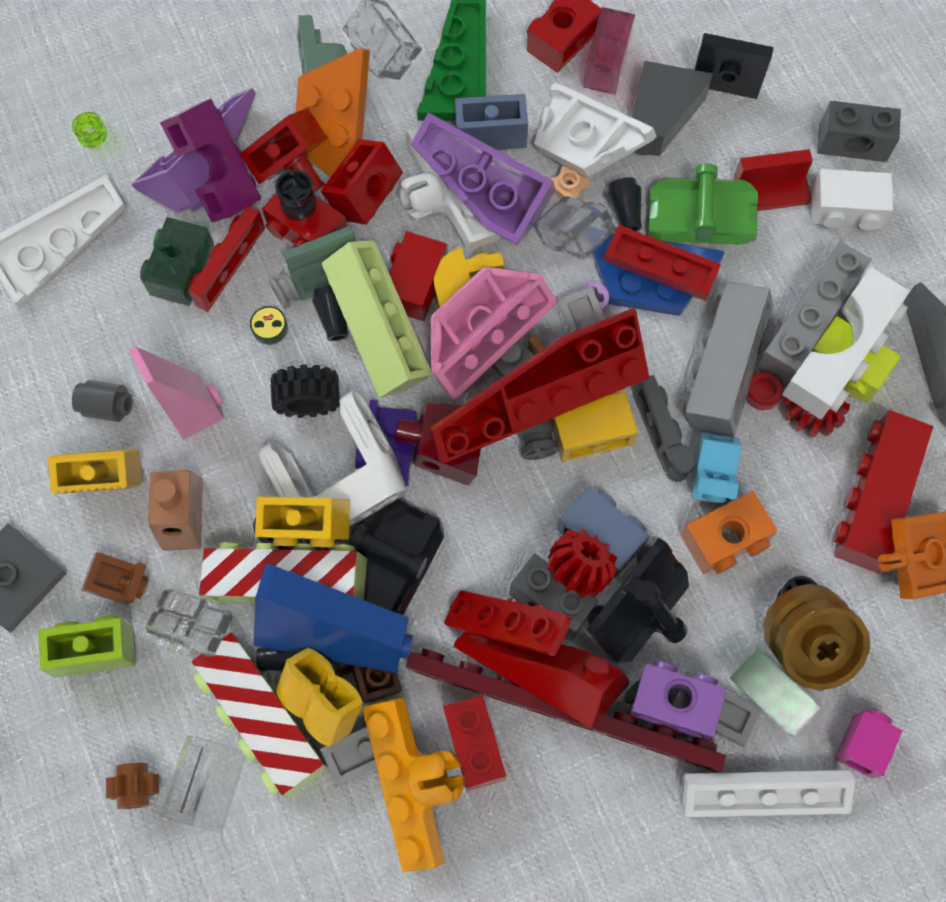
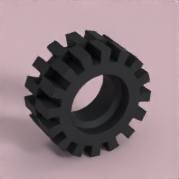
[270,364,340,418]

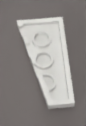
[0,175,126,308]

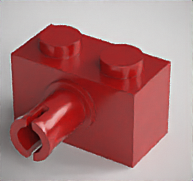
[240,108,328,193]

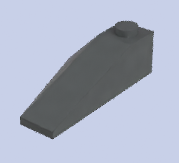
[903,282,946,427]

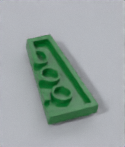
[417,0,486,121]

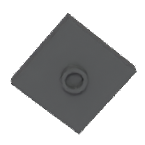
[0,523,67,633]

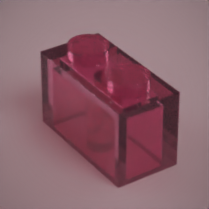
[583,7,635,95]

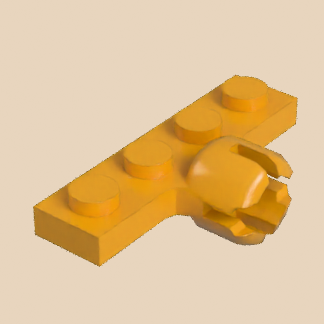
[362,697,465,872]

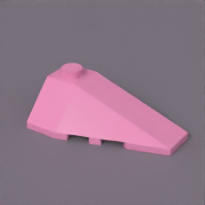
[129,347,223,439]

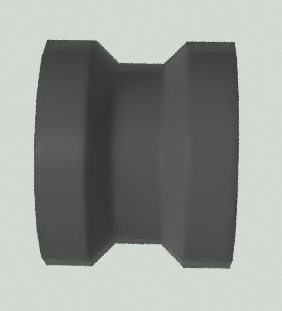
[517,419,559,460]

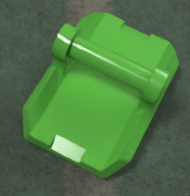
[648,163,758,245]

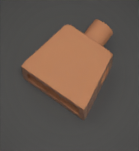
[148,470,203,551]

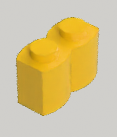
[276,648,363,747]

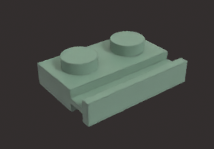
[282,226,356,301]

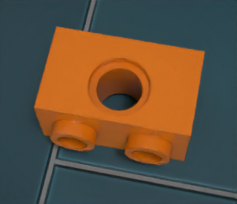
[680,490,778,575]

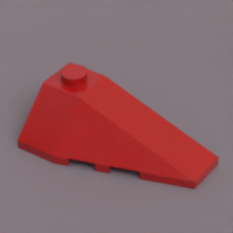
[453,632,630,729]

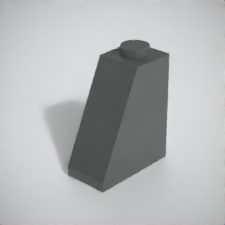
[632,61,713,156]

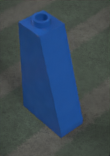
[253,564,413,673]

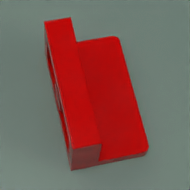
[734,149,813,211]

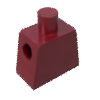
[394,404,481,485]

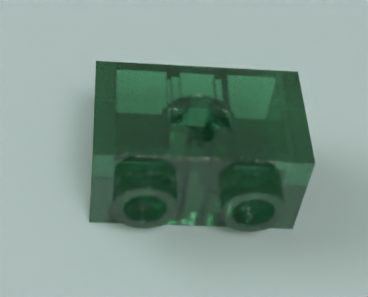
[140,217,215,306]
[730,646,822,737]

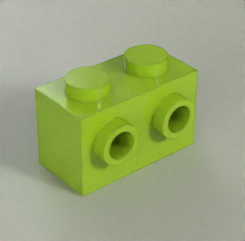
[38,615,135,678]

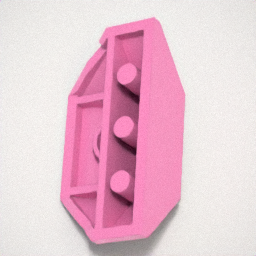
[431,267,558,401]

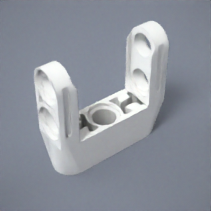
[259,390,407,542]

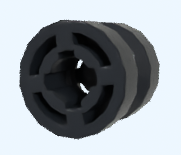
[275,170,317,221]

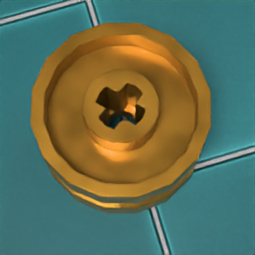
[763,584,870,691]

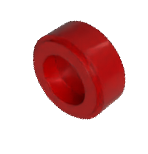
[746,371,784,410]

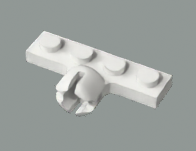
[399,128,500,251]

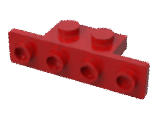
[444,590,571,656]

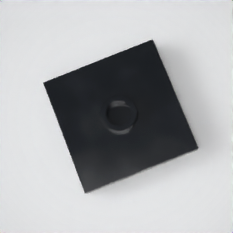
[694,33,774,99]

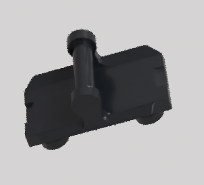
[349,499,444,615]
[587,538,689,663]

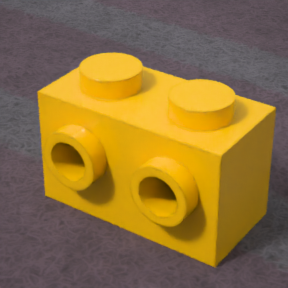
[255,496,350,547]

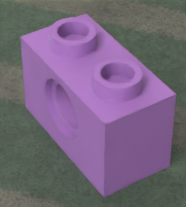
[630,661,727,741]

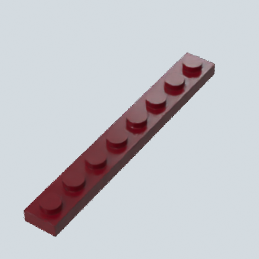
[406,648,727,772]

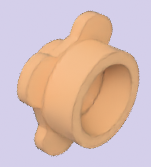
[551,165,590,203]

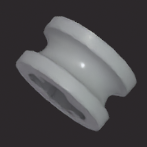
[268,271,301,308]

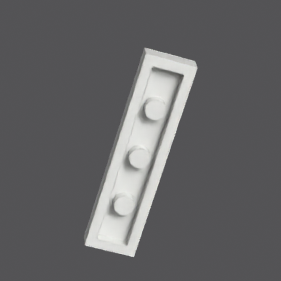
[683,770,856,817]

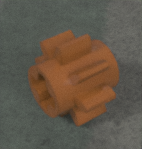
[106,763,159,809]

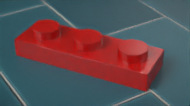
[188,205,265,313]
[604,224,721,301]

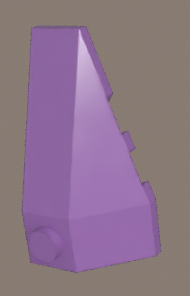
[131,88,256,212]
[411,113,555,246]

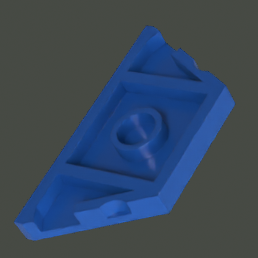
[586,229,724,316]

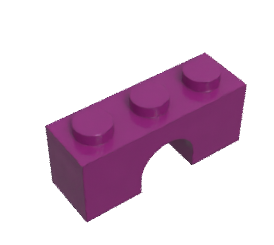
[160,98,261,222]

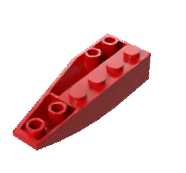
[430,308,650,464]

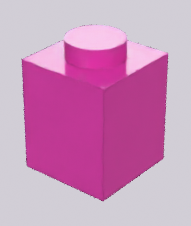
[834,710,903,779]

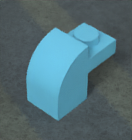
[692,432,742,504]

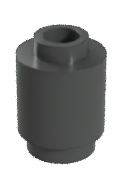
[72,380,132,422]

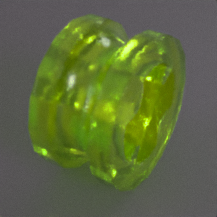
[72,112,107,148]

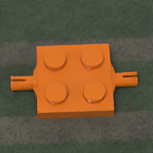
[878,510,946,599]

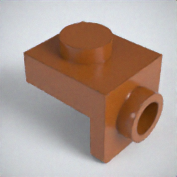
[81,552,148,605]

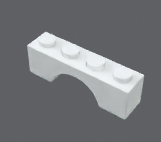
[782,267,910,420]

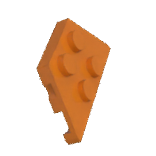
[296,48,370,177]

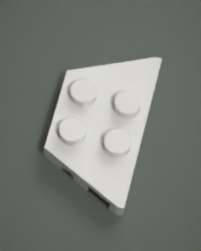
[534,82,657,177]

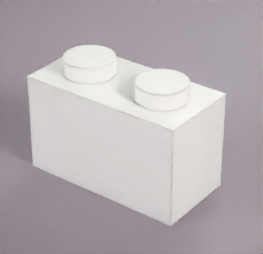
[811,169,893,230]

